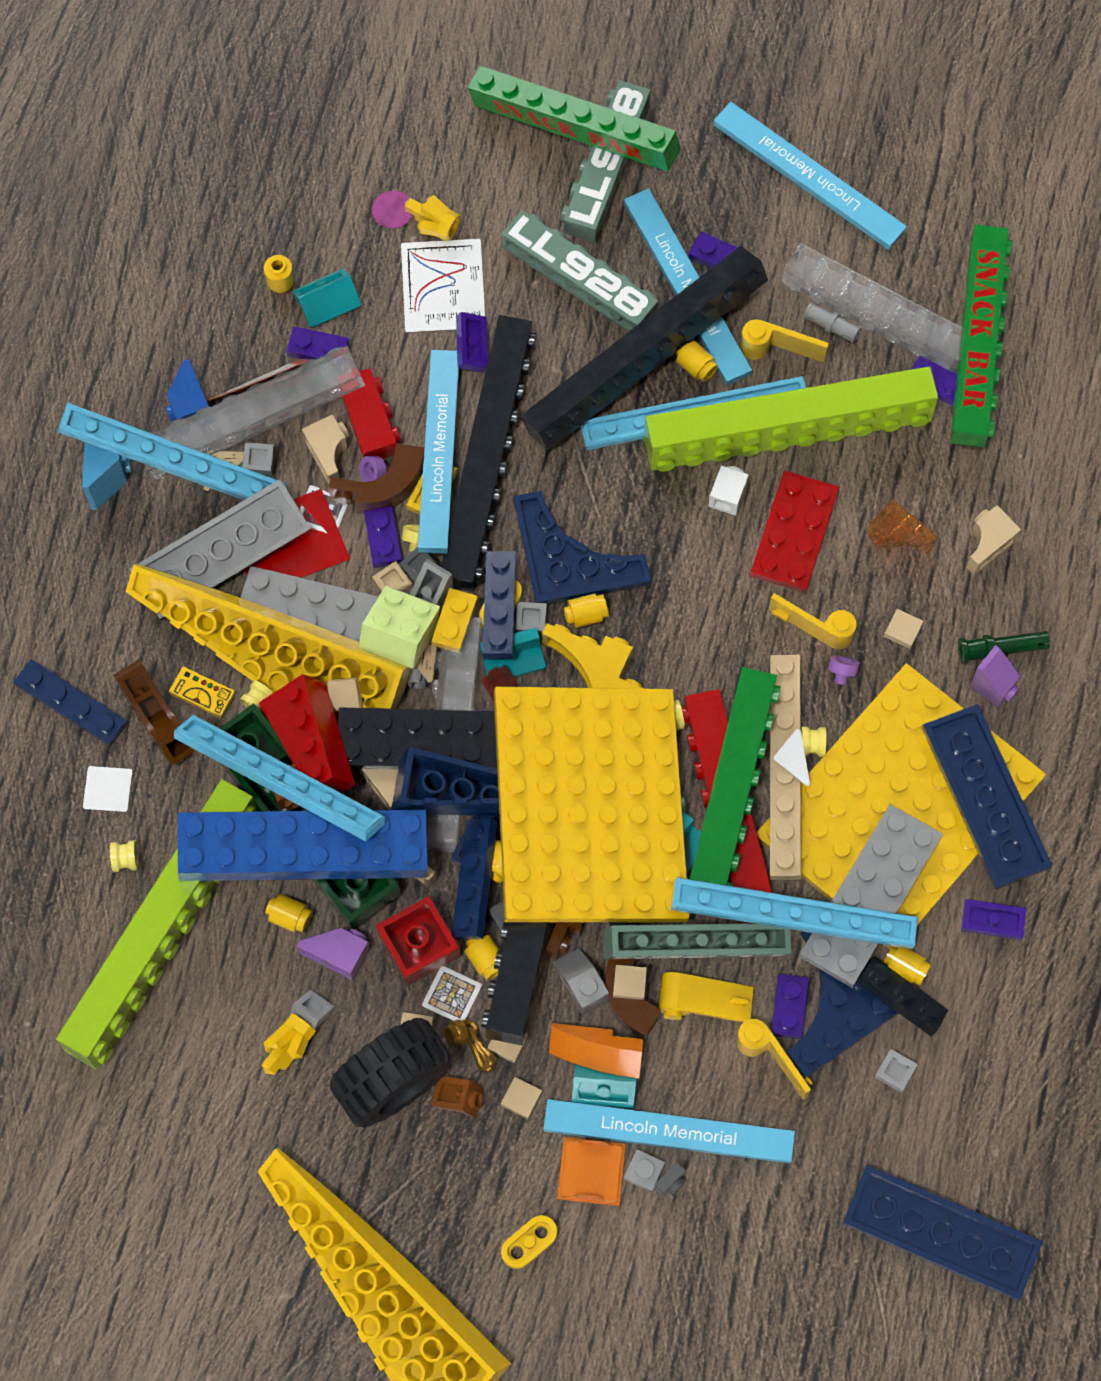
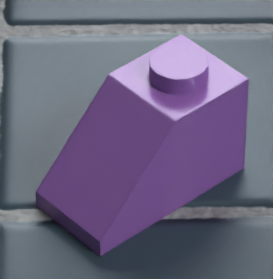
[970,645,1020,708]
[297,928,370,981]

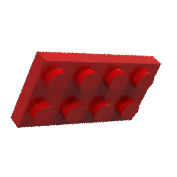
[750,470,839,593]

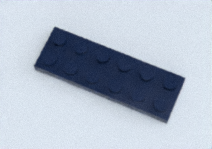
[922,704,1052,890]
[842,1165,1043,1302]

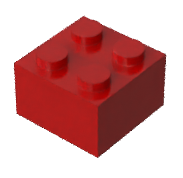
[375,896,460,986]

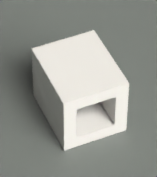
[709,465,749,516]

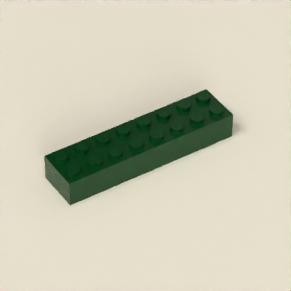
[219,703,401,929]

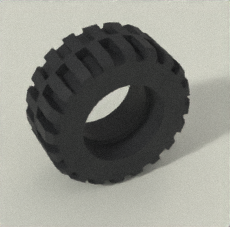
[330,1018,453,1128]

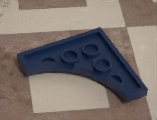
[513,491,651,605]
[786,931,899,1079]

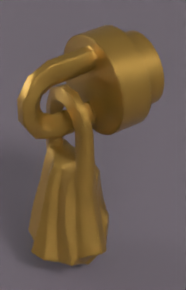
[444,1019,497,1073]

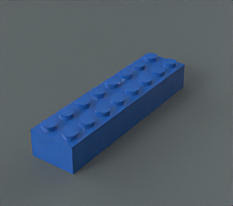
[178,810,427,881]

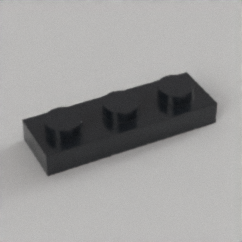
[856,956,949,1037]

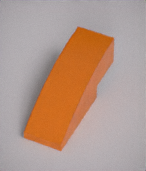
[549,1023,643,1079]

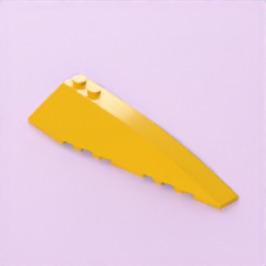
[126,564,411,724]
[258,1148,511,1381]

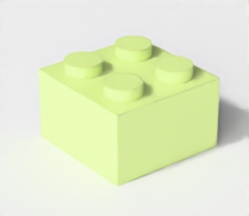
[359,585,440,669]

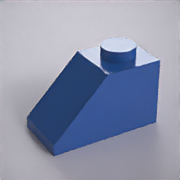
[165,359,212,431]

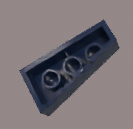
[391,747,500,816]

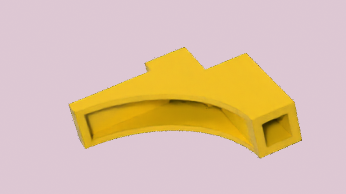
[542,623,644,689]

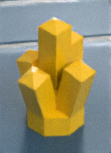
[405,195,461,242]
[262,1013,316,1075]

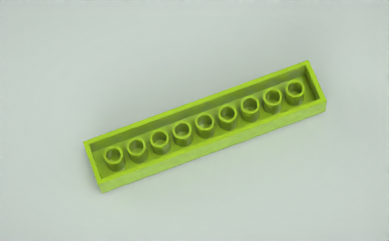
[644,366,938,472]
[56,779,258,1070]

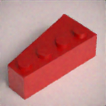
[259,674,355,794]

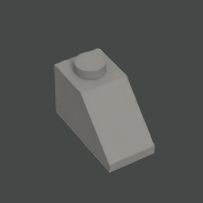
[410,559,453,613]
[552,948,609,1016]

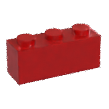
[337,368,401,459]

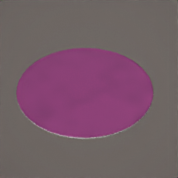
[372,191,412,228]

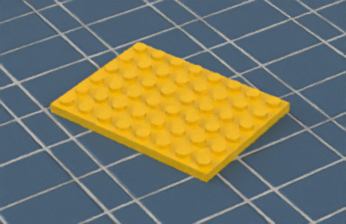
[756,663,1046,949]
[494,687,689,922]

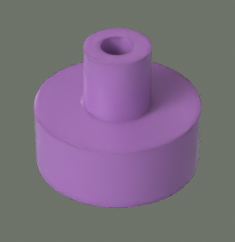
[359,456,390,482]
[828,655,860,685]

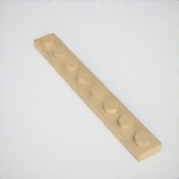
[770,655,801,880]

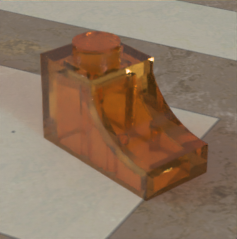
[867,499,937,554]

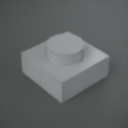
[242,443,275,475]
[515,602,547,635]
[290,990,335,1029]
[875,1049,918,1093]
[623,1150,665,1193]

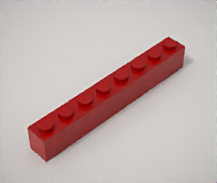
[681,689,772,924]

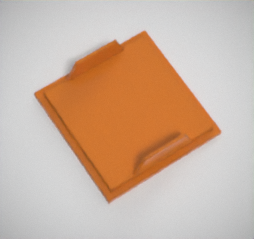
[557,1137,626,1206]

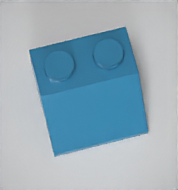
[82,442,133,510]

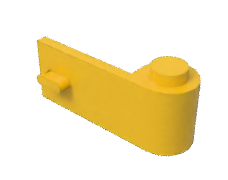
[740,319,829,363]
[769,593,856,649]
[658,972,754,1023]
[736,1019,813,1100]

